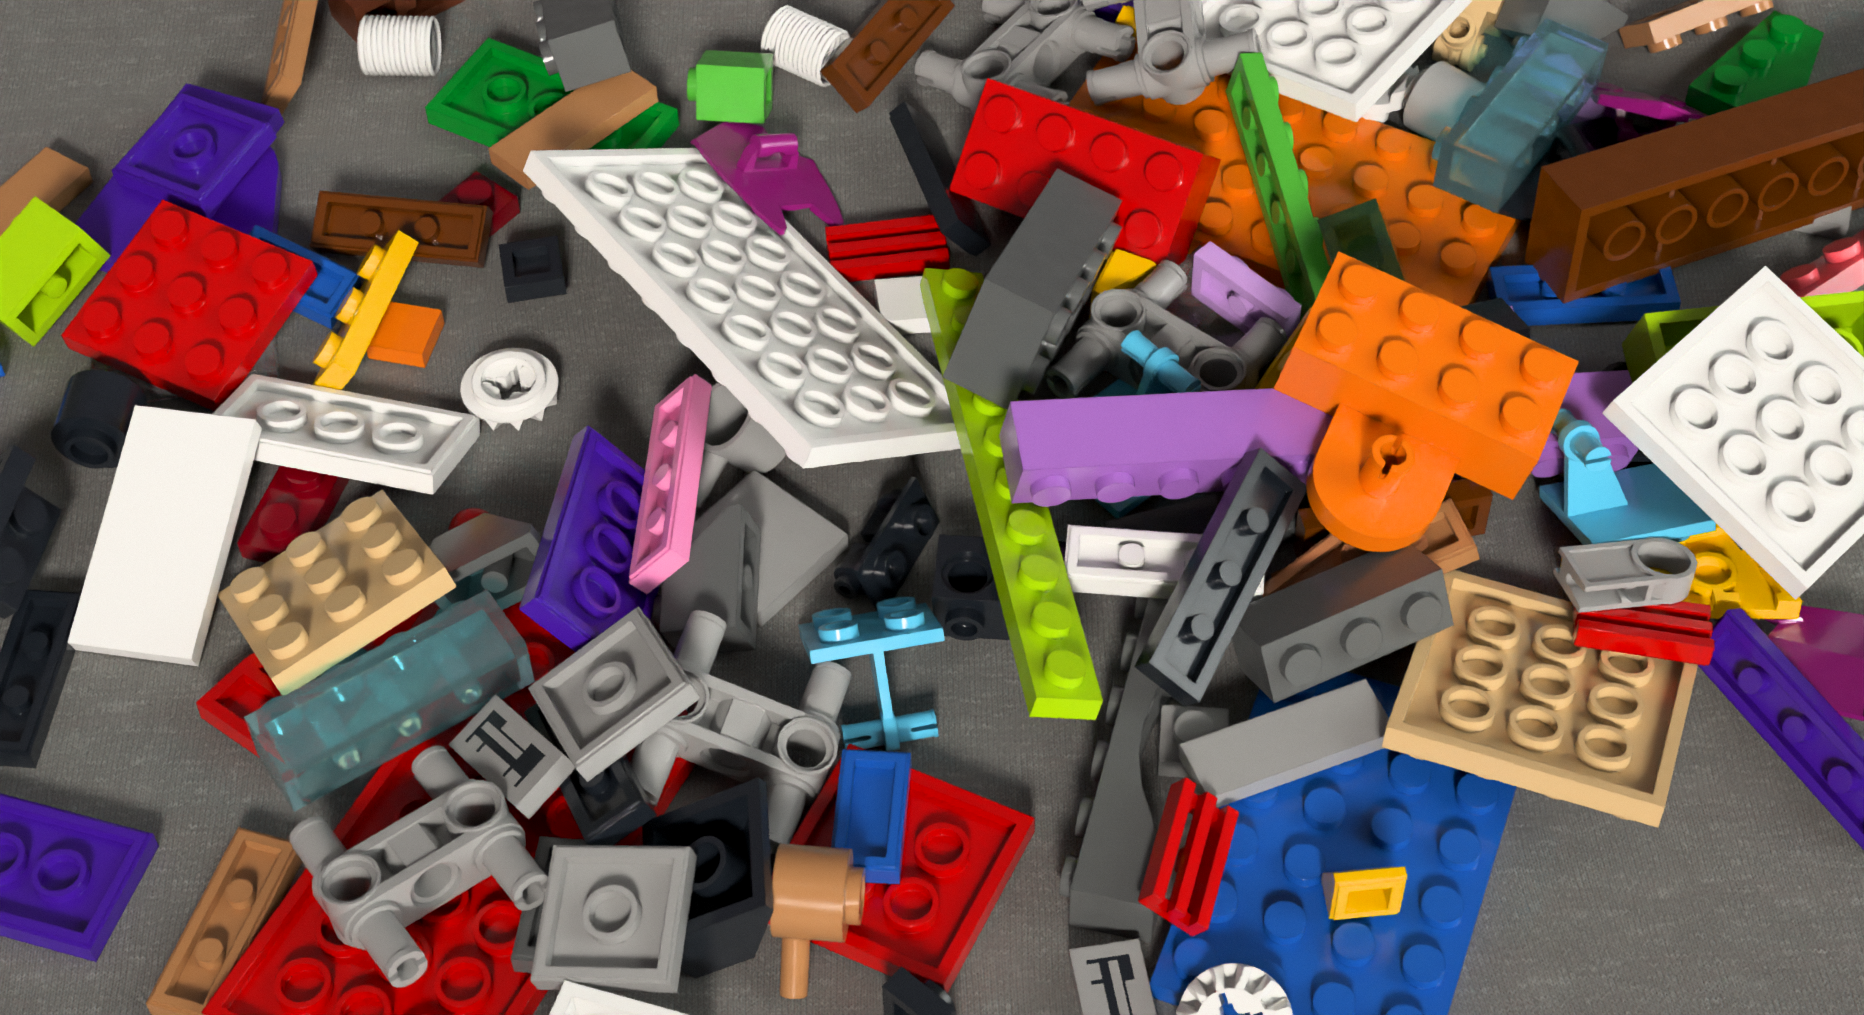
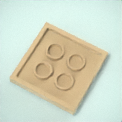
[218,490,457,698]

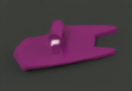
[1591,83,1706,142]
[691,122,844,235]
[1765,605,1864,721]

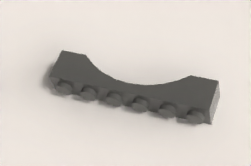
[1059,597,1221,943]

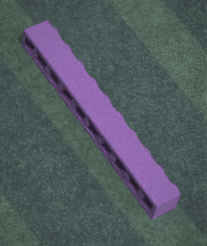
[999,370,1639,507]

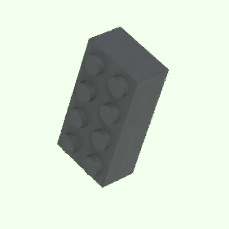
[943,168,1123,410]

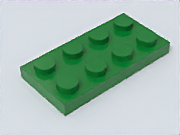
[425,38,679,150]

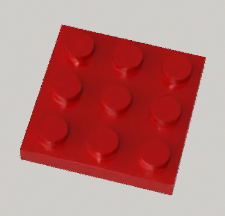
[61,199,318,411]
[768,743,1035,994]

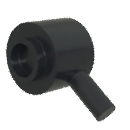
[51,369,156,469]

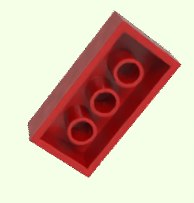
[949,78,1221,269]

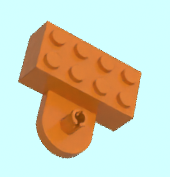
[1273,251,1579,552]

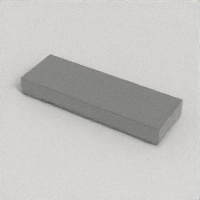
[1179,679,1389,808]

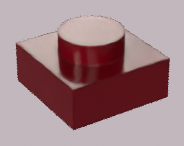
[439,171,520,238]

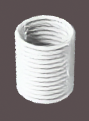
[760,5,850,87]
[357,15,441,76]

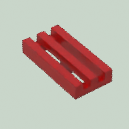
[825,215,950,282]
[1572,601,1715,666]
[1138,777,1239,937]

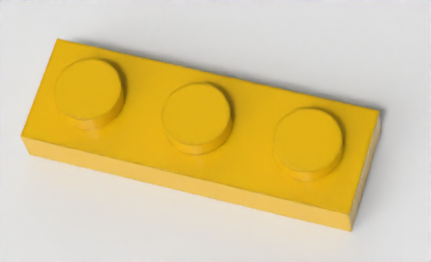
[312,230,419,390]

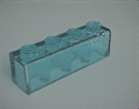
[1432,18,1609,213]
[244,589,535,812]

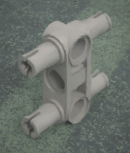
[915,0,1135,118]
[1082,0,1263,107]
[1046,260,1287,399]
[630,610,852,858]
[289,745,548,988]

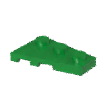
[1685,10,1824,115]

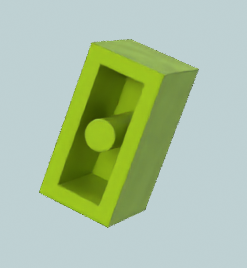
[0,196,111,347]

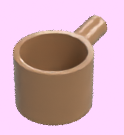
[770,843,865,999]

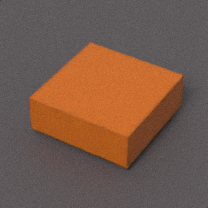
[366,301,445,368]

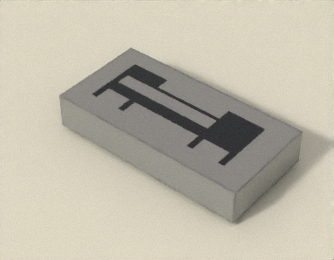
[449,694,575,819]
[1069,939,1157,1015]

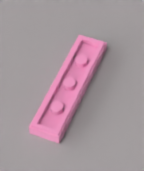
[629,374,712,594]

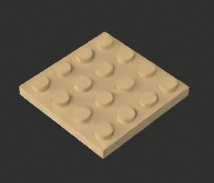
[1382,570,1698,828]

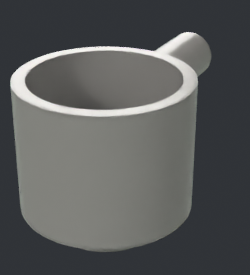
[1403,61,1514,151]
[696,382,786,509]

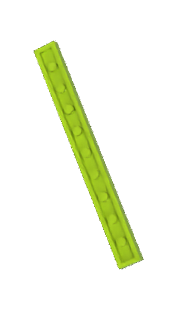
[920,268,1103,720]

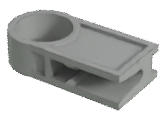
[1553,537,1698,613]

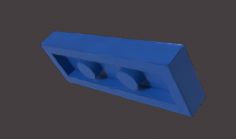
[1486,265,1681,326]

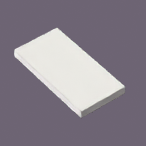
[212,374,480,495]
[67,405,262,666]

